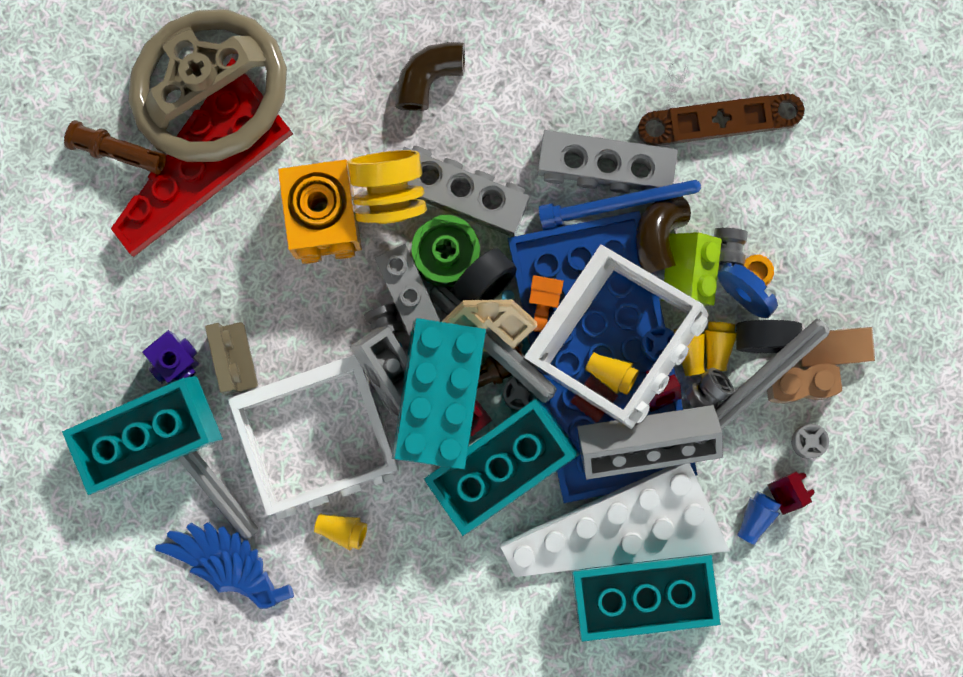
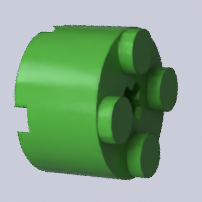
[412,215,480,288]

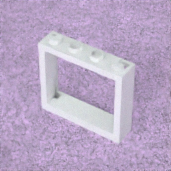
[524,245,709,429]
[228,355,399,520]

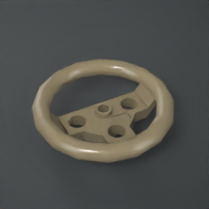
[128,9,287,162]

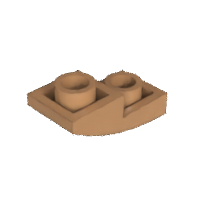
[802,327,875,367]

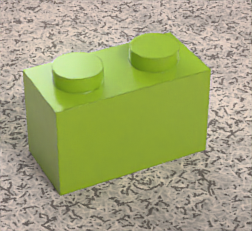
[661,232,722,306]

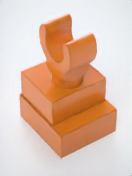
[529,275,564,332]

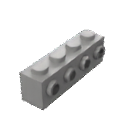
[577,405,723,480]

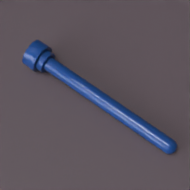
[539,180,701,231]

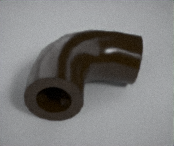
[395,42,465,111]
[635,196,691,273]

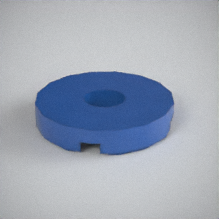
[718,263,778,318]

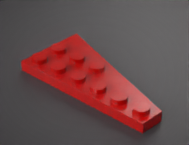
[111,57,293,257]

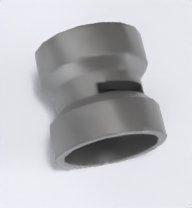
[714,227,748,266]
[686,368,734,409]

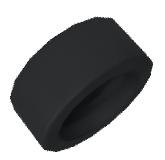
[452,248,517,302]
[736,320,802,353]

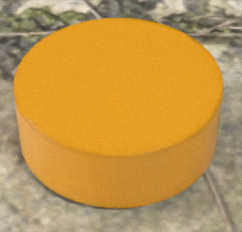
[744,255,774,286]

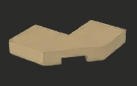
[442,299,537,349]

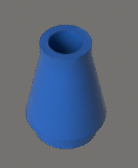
[737,491,781,545]

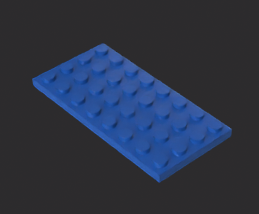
[508,211,698,504]

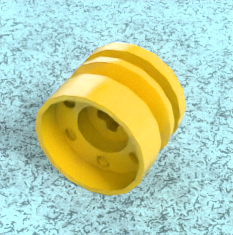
[347,150,427,224]

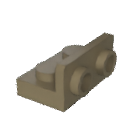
[205,322,258,395]

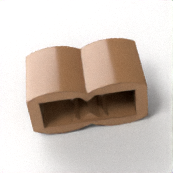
[767,364,842,404]

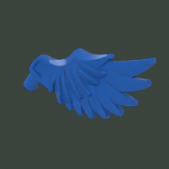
[155,522,294,609]

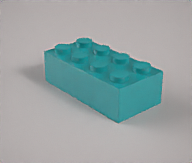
[392,318,486,470]
[62,376,223,495]
[424,399,580,536]
[571,554,721,642]

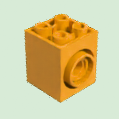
[278,159,362,264]

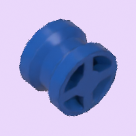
[641,326,674,362]

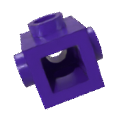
[142,330,199,384]

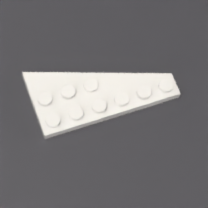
[500,463,730,577]

